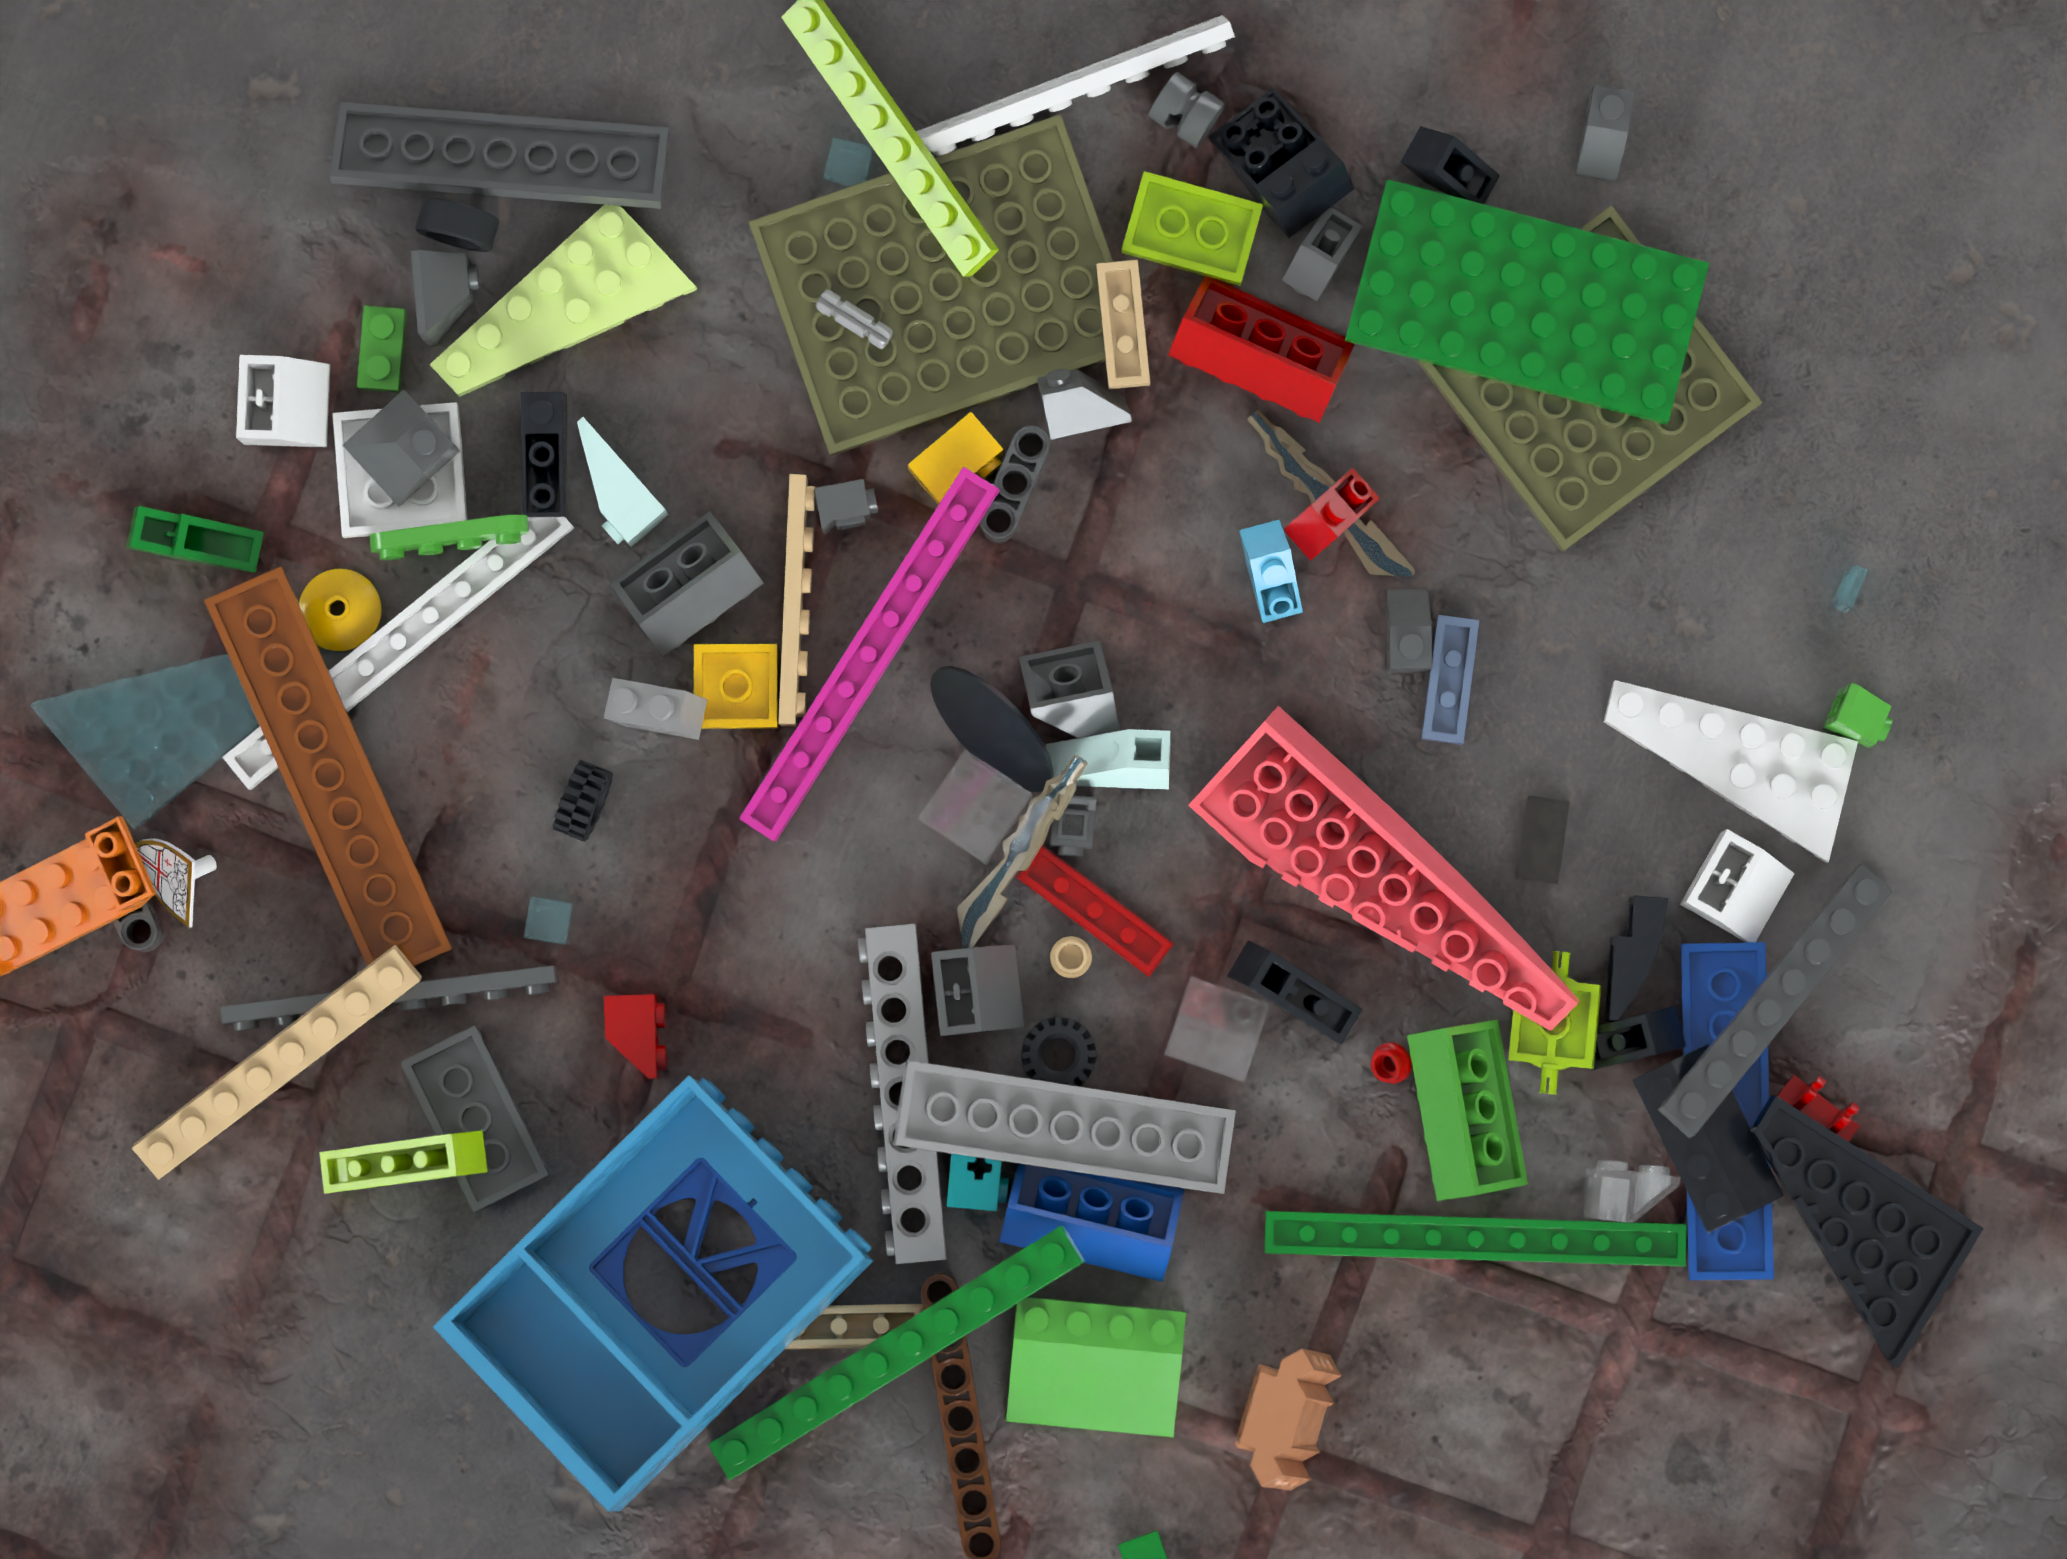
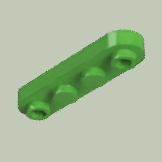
[369,515,529,560]

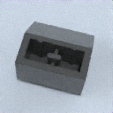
[931,944,1024,1037]

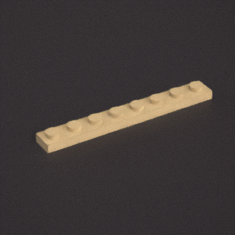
[132,944,422,1180]

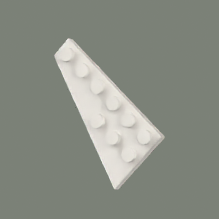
[1603,680,1858,863]

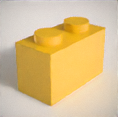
[908,412,1004,505]

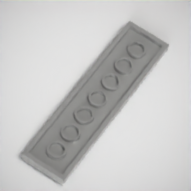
[893,1061,1236,1194]

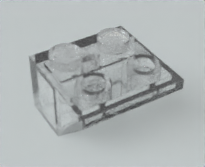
[918,750,1034,866]
[1164,976,1270,1083]
[1581,1160,1680,1223]

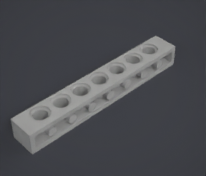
[858,924,947,1264]

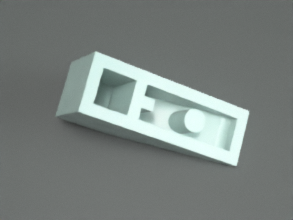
[577,417,668,547]

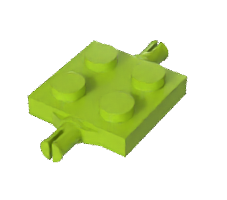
[1508,951,1602,1095]

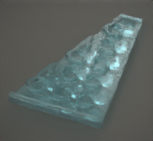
[30,654,260,830]

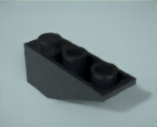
[520,392,568,518]

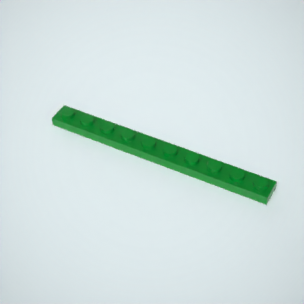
[1264,1211,1687,1267]
[708,1225,1085,1481]

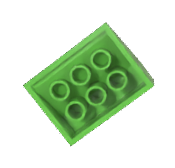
[1006,1296,1186,1437]

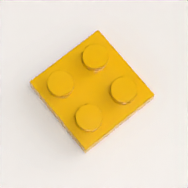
[694,644,778,729]

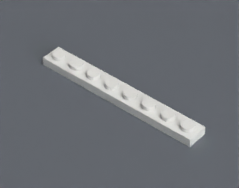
[916,15,1235,156]

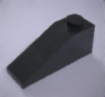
[1227,940,1363,1045]

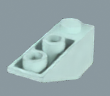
[1046,729,1171,789]

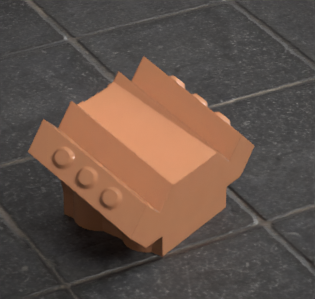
[1235,1348,1342,1491]

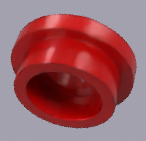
[1371,1042,1412,1084]

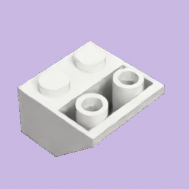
[236,355,330,447]
[1680,829,1794,942]

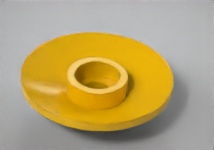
[299,569,382,652]

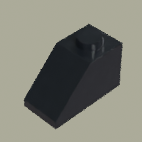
[1401,126,1500,204]
[1592,1006,1686,1070]

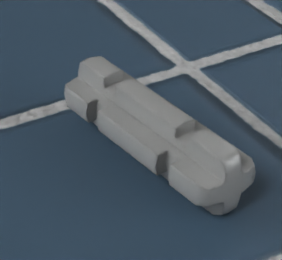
[816,289,893,349]

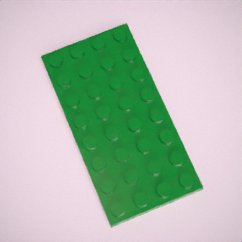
[1345,179,1709,425]

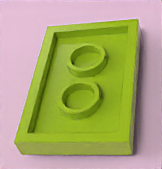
[1121,171,1263,286]

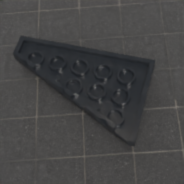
[1750,1095,1984,1368]

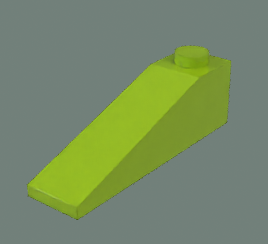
[319,1130,487,1194]

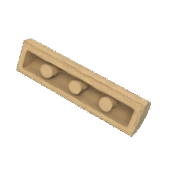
[784,1304,923,1350]

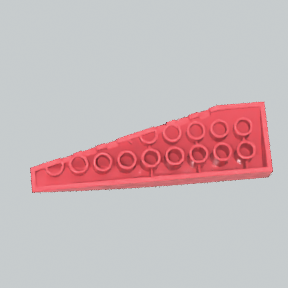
[1188,706,1580,1031]

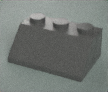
[610,511,763,657]

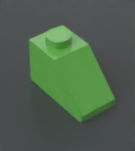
[1823,683,1893,748]

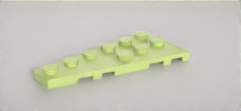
[430,205,697,397]

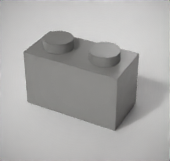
[604,678,708,740]

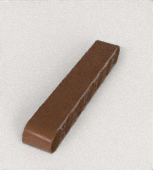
[921,1273,1000,1559]

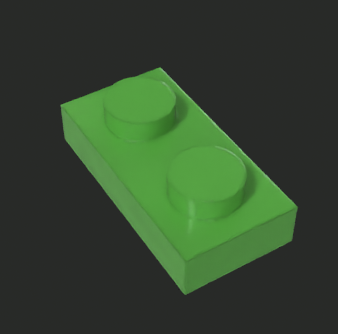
[357,306,407,393]

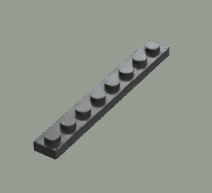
[1658,864,1893,1138]
[220,965,560,1031]

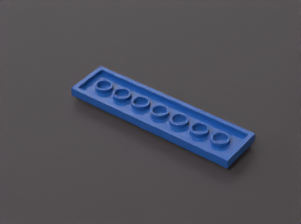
[1681,942,1774,1280]

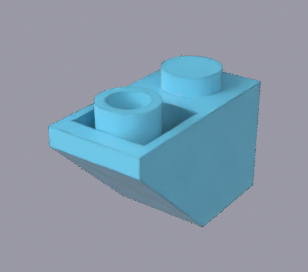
[1239,520,1303,623]

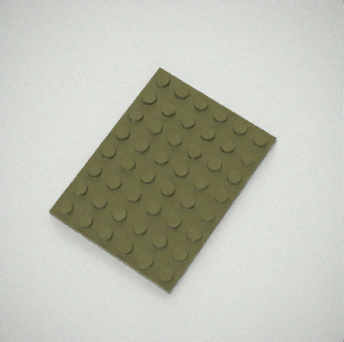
[749,114,1113,457]

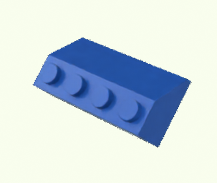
[999,1163,1184,1282]

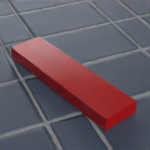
[1016,845,1174,977]

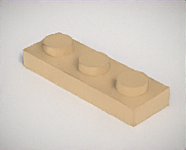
[1096,260,1150,389]

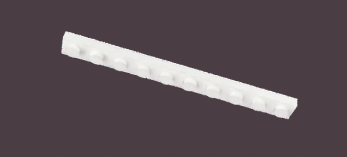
[222,517,574,790]

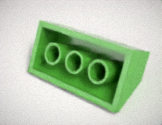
[1407,1020,1528,1201]

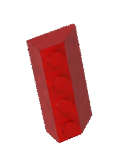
[1168,276,1355,423]

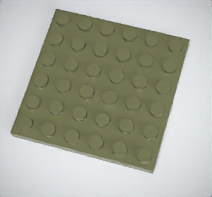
[1415,205,1762,553]

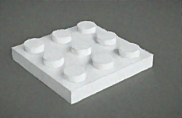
[333,402,468,538]

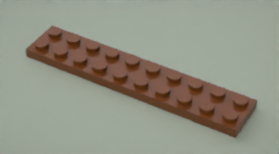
[204,566,453,966]

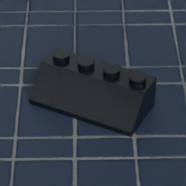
[1633,1044,1784,1233]

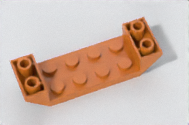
[0,816,156,976]

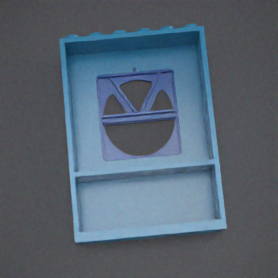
[433,1076,874,1512]

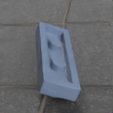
[1421,615,1479,745]

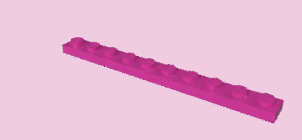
[739,466,1000,842]

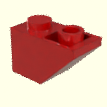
[1283,468,1380,561]
[604,994,667,1079]

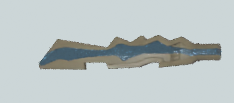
[1247,409,1415,577]
[957,755,1088,948]

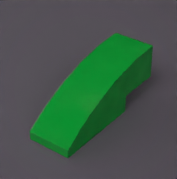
[126,506,264,573]

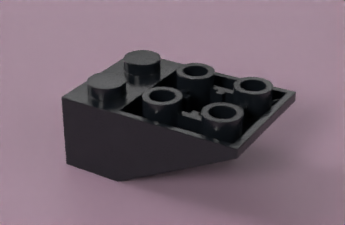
[1208,88,1354,238]

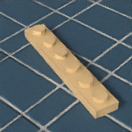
[778,474,815,727]

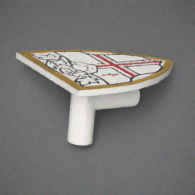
[135,838,217,928]

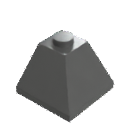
[411,250,480,347]
[342,390,460,507]
[1019,640,1120,738]

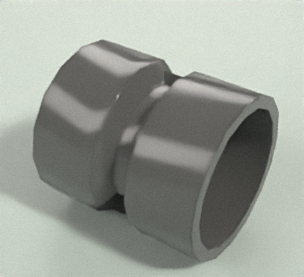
[1148,71,1226,148]

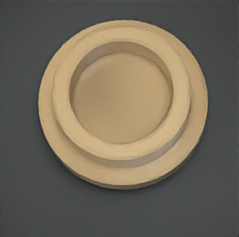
[1050,936,1092,978]

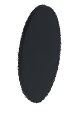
[930,666,1054,792]

